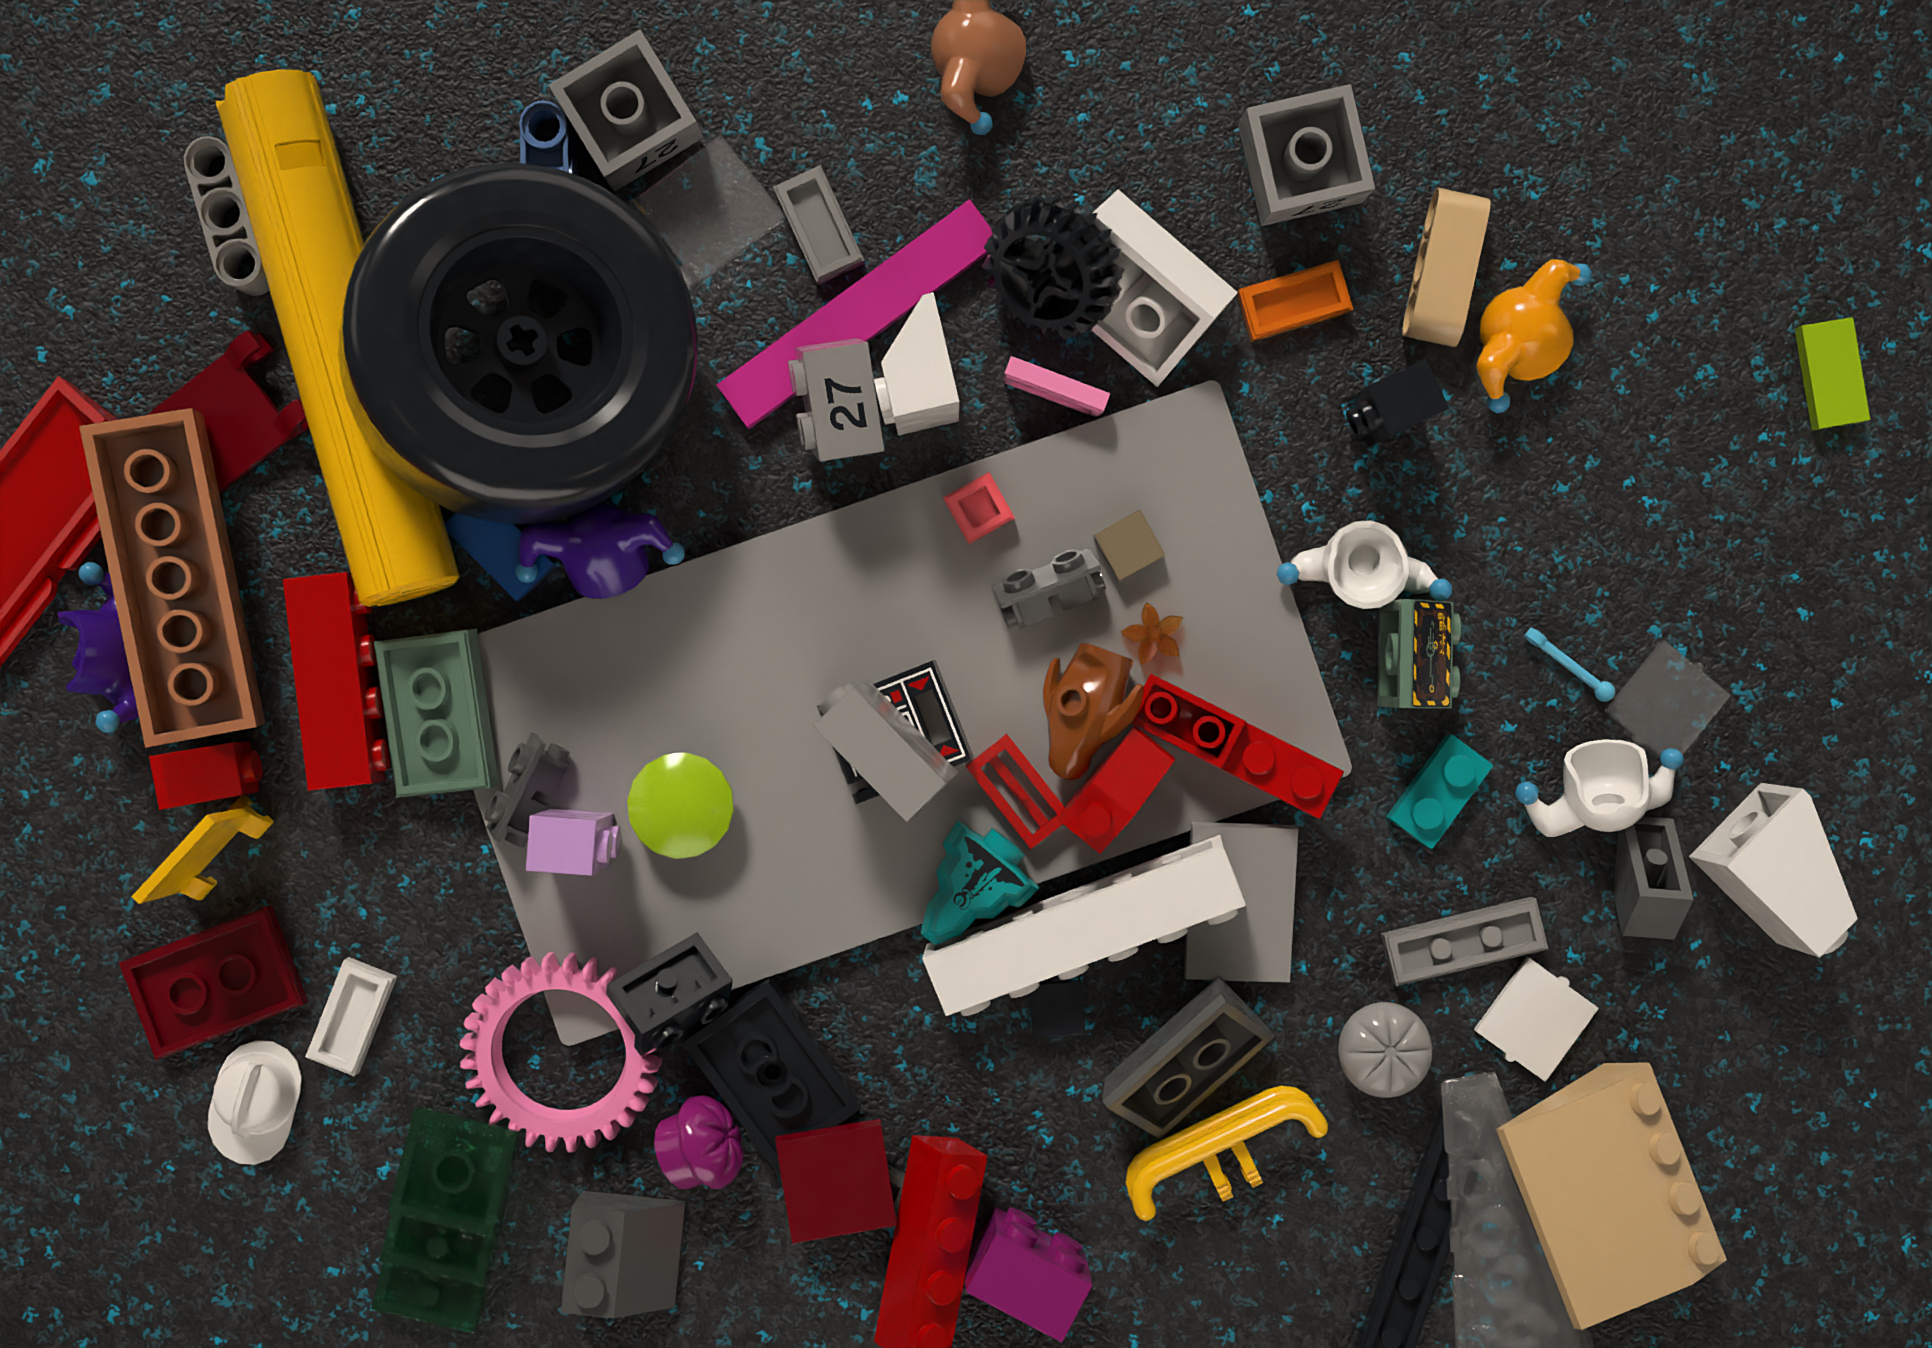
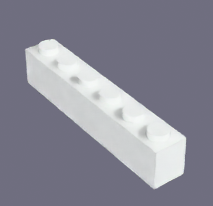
[922,835,1246,1016]

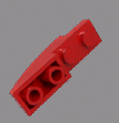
[1132,673,1344,819]

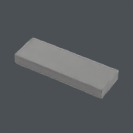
[1381,897,1548,986]

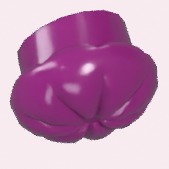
[654,1095,744,1189]

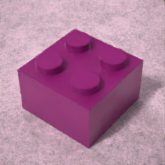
[965,1206,1093,1342]

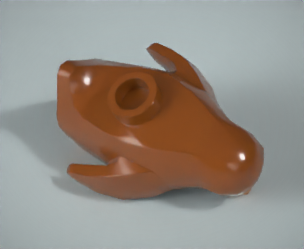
[1043,643,1144,781]

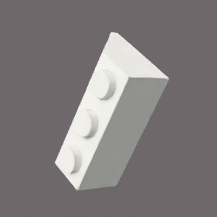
[1056,190,1238,387]
[874,292,959,436]

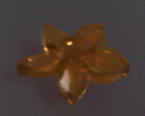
[1121,602,1183,666]

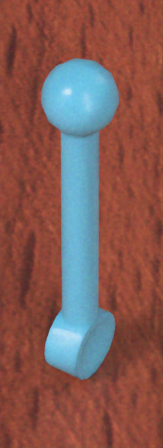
[1524,627,1616,702]

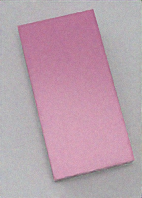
[1003,356,1110,418]

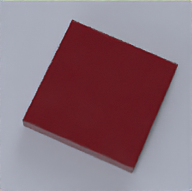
[776,1119,897,1244]

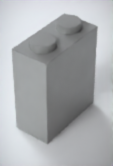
[813,681,959,822]

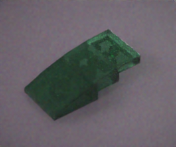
[371,1106,520,1333]

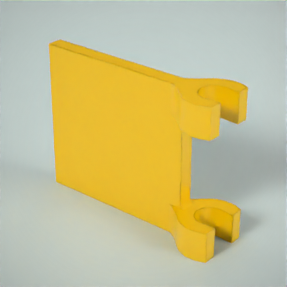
[131,795,274,904]

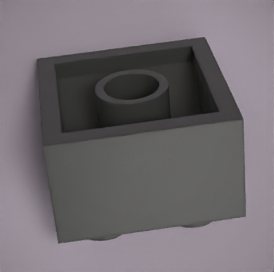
[561,1191,686,1318]

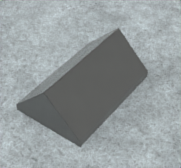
[1102,976,1275,1139]

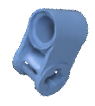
[519,100,579,176]

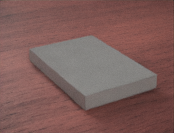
[1184,822,1299,983]

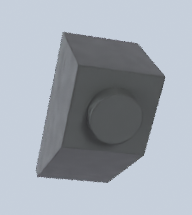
[1613,816,1694,940]

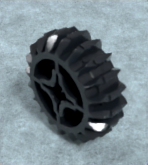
[982,194,1125,340]

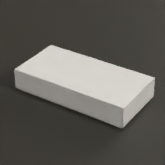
[305,957,397,1076]

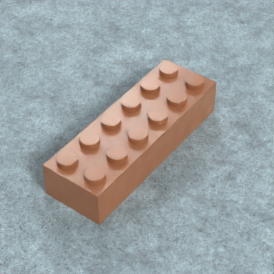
[79,408,266,748]

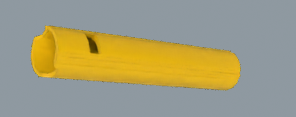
[216,70,460,607]

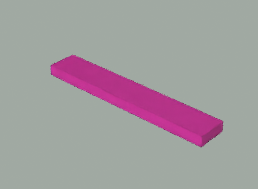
[716,199,993,429]

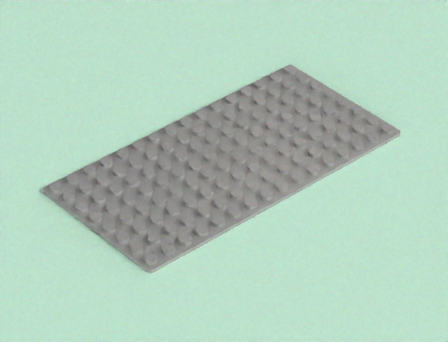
[473,380,1352,1046]

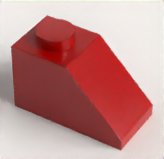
[1059,725,1176,854]
[149,741,263,810]

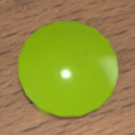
[627,752,734,859]

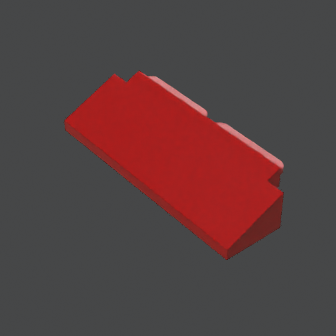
[0,376,118,667]

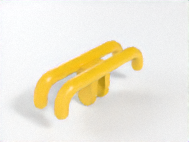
[1125,1085,1328,1221]

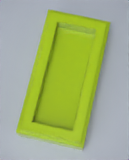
[1795,317,1870,431]

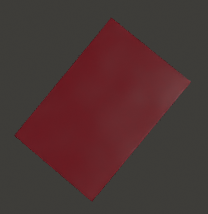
[119,905,309,1060]

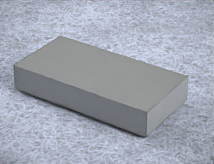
[773,165,865,285]

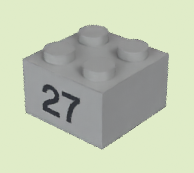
[548,30,704,192]
[1238,84,1375,226]
[788,338,884,462]

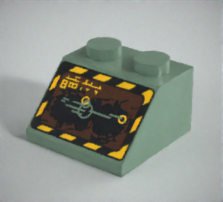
[1377,599,1461,708]

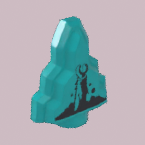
[921,820,1039,946]

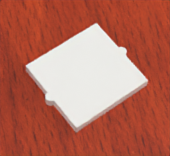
[1474,957,1599,1082]

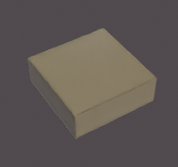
[1093,509,1165,582]

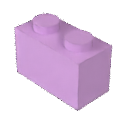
[526,808,621,876]

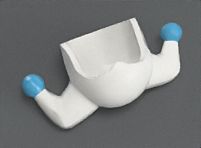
[1276,520,1452,609]
[1515,739,1684,837]

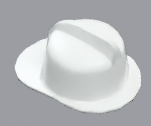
[208,1040,302,1165]

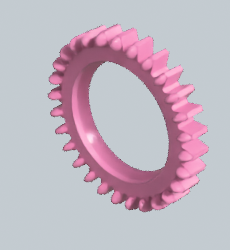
[460,952,663,1153]

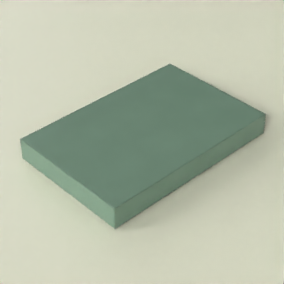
[374,629,499,797]

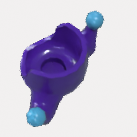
[515,504,685,599]
[58,562,139,733]

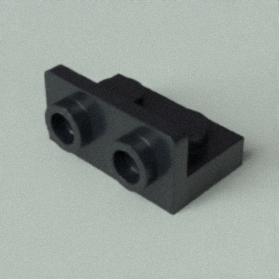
[606,932,733,1056]

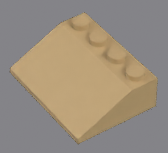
[1496,1063,1727,1330]

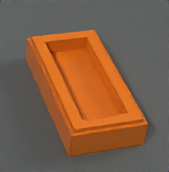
[1237,260,1353,342]

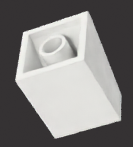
[1689,783,1858,958]

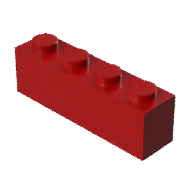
[283,572,391,791]
[874,1135,988,1348]

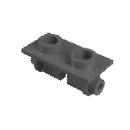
[992,548,1106,629]
[485,732,570,848]

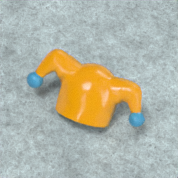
[1476,259,1592,413]

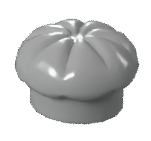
[1338,1002,1432,1098]

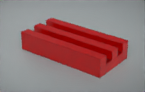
[965,733,1065,849]

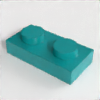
[1386,734,1494,849]

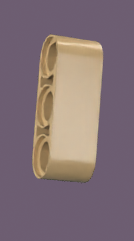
[1402,187,1491,347]

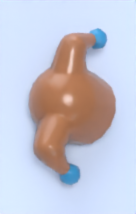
[931,0,1026,135]

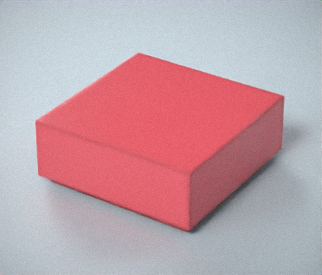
[943,472,1015,544]

